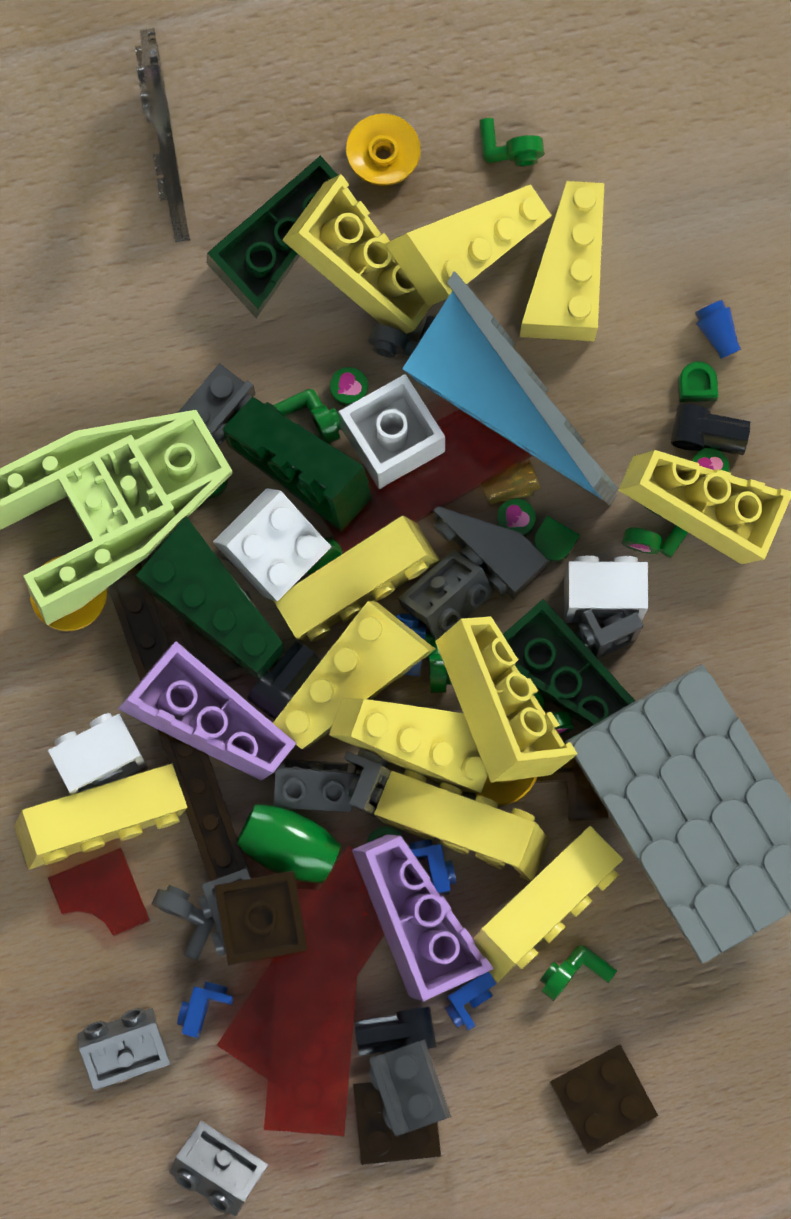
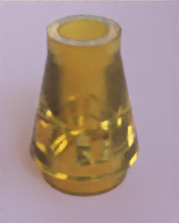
[482,460,541,505]

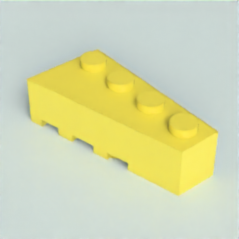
[282,174,431,334]
[329,698,488,793]
[14,763,188,870]
[374,769,549,882]
[473,826,624,982]

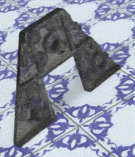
[135,28,190,243]

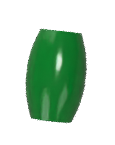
[236,804,341,884]

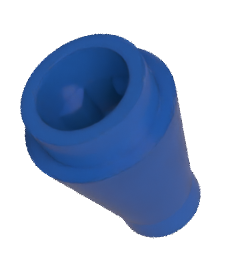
[695,300,741,359]

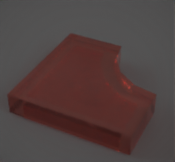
[48,848,151,937]

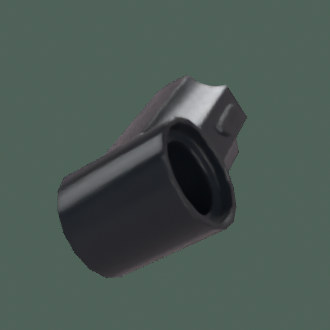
[671,404,751,455]
[247,641,321,720]
[354,1007,436,1056]

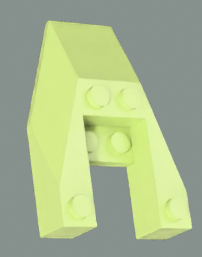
[0,410,233,625]

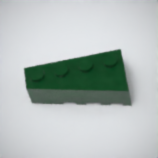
[206,155,338,319]
[222,396,372,532]
[136,516,284,680]
[503,599,636,728]

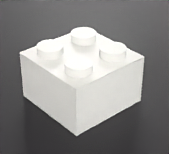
[339,374,445,489]
[213,488,331,601]
[564,556,648,623]
[48,713,148,795]

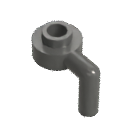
[368,316,435,358]
[151,885,214,961]

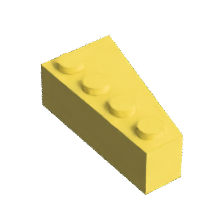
[519,181,604,341]
[385,184,552,307]
[618,450,791,564]
[273,515,441,642]
[273,601,436,749]
[435,617,578,783]

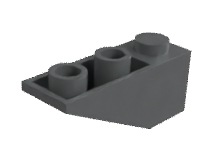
[433,506,548,599]

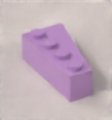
[118,642,297,781]
[352,835,494,1001]

